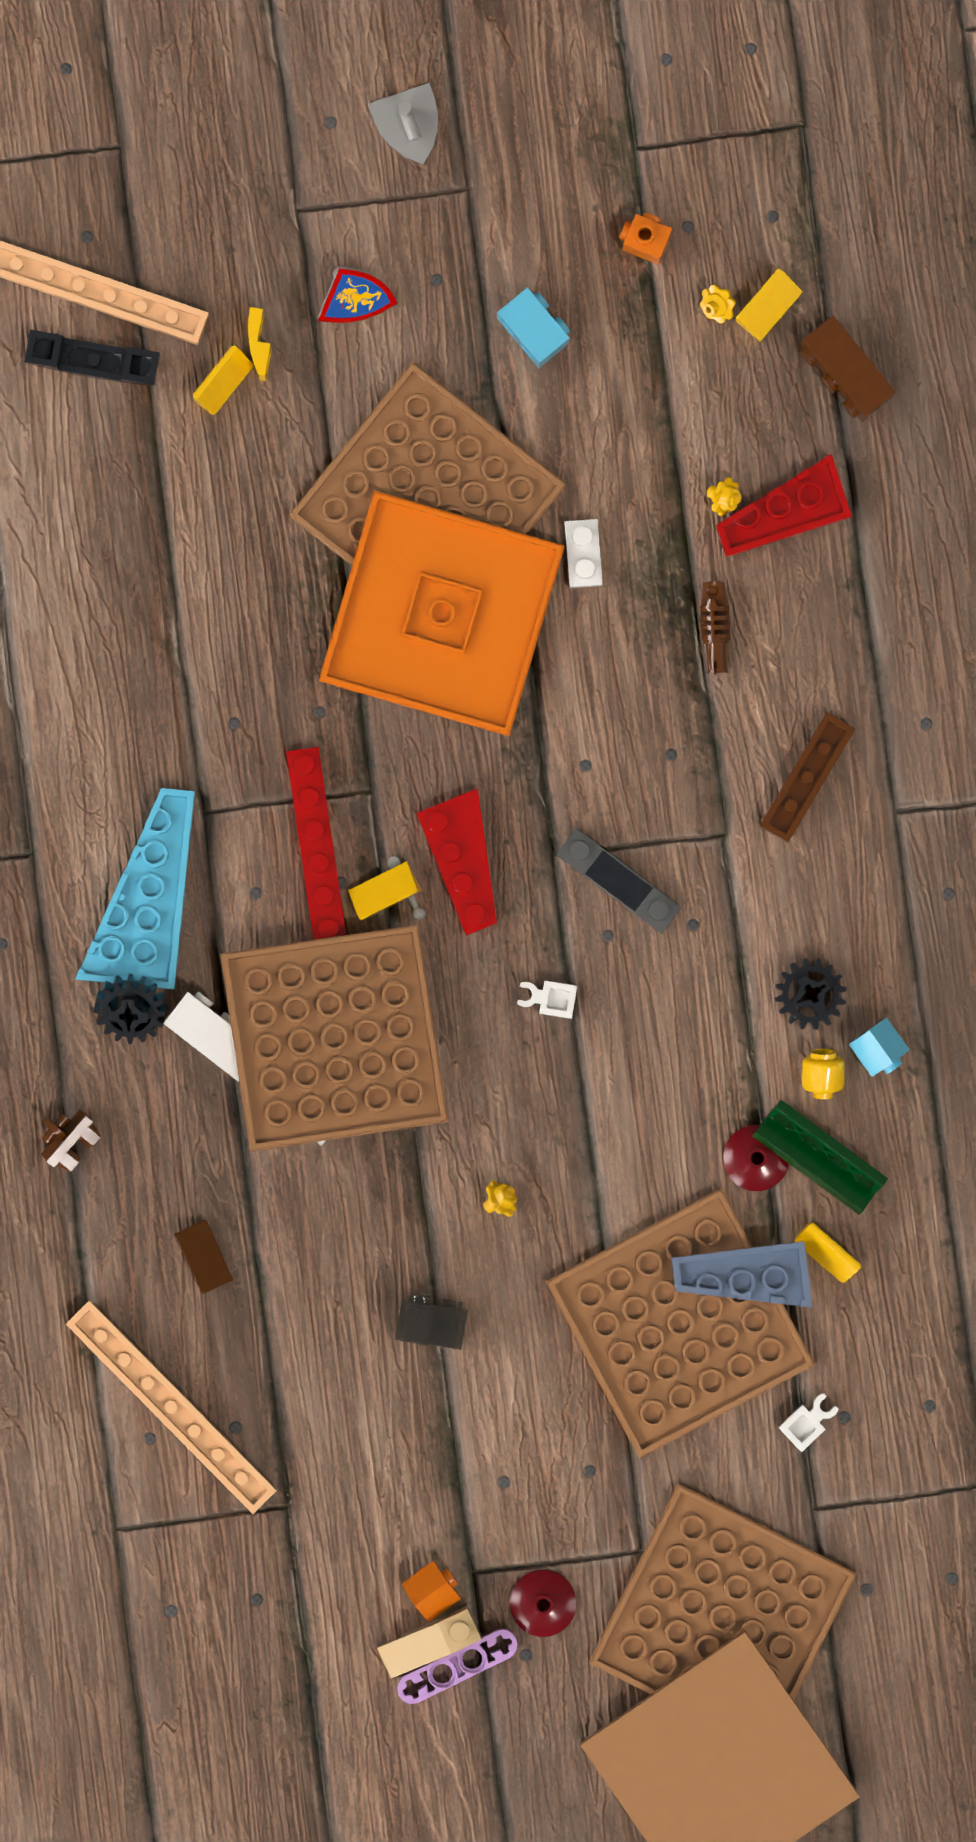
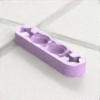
[397,1628,517,1704]

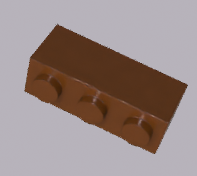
[800,315,895,422]

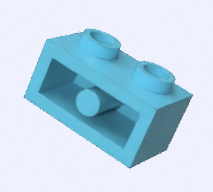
[497,287,570,369]

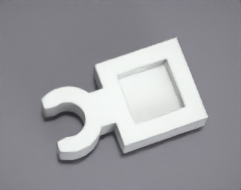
[517,981,577,1019]
[778,1393,838,1452]

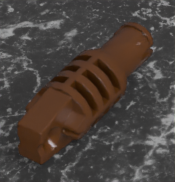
[700,581,731,674]

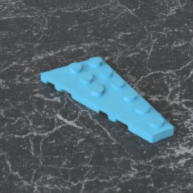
[75,788,195,990]

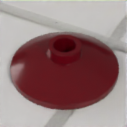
[723,1125,789,1191]
[510,1570,576,1637]

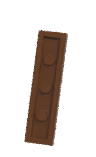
[759,712,855,843]

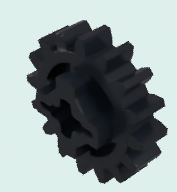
[774,958,847,1030]
[94,973,167,1044]

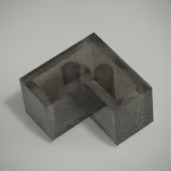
[395,1293,468,1350]

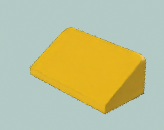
[735,268,803,342]
[193,345,253,415]
[348,861,422,920]
[794,1222,861,1283]

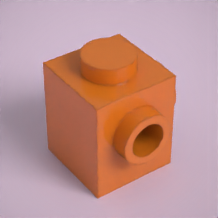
[619,213,672,265]
[401,1560,461,1622]

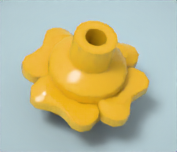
[700,284,736,324]
[707,477,742,517]
[483,1180,518,1217]

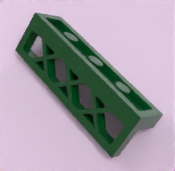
[752,1099,888,1215]

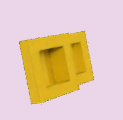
[248,307,272,381]

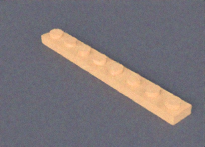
[0,241,209,345]
[66,1300,277,1514]

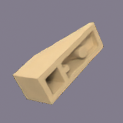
[377,1605,482,1678]

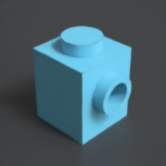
[849,1017,910,1077]

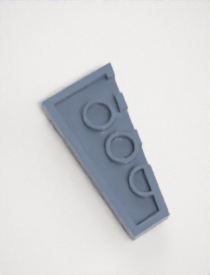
[671,1241,813,1308]

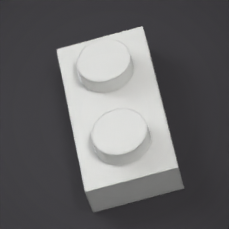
[564,519,603,589]

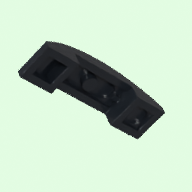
[24,329,160,386]

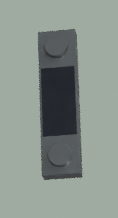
[556,828,682,934]

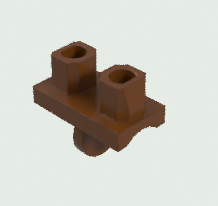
[41,1109,101,1172]

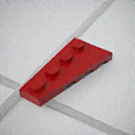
[716,454,852,558]
[416,788,497,936]

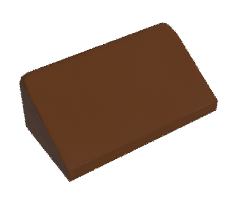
[175,1220,233,1294]

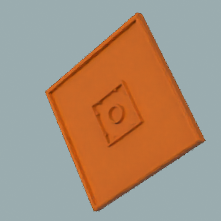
[319,491,565,737]

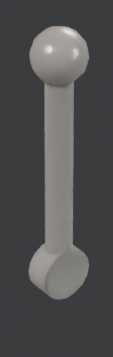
[388,856,426,920]

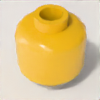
[802,1048,845,1099]

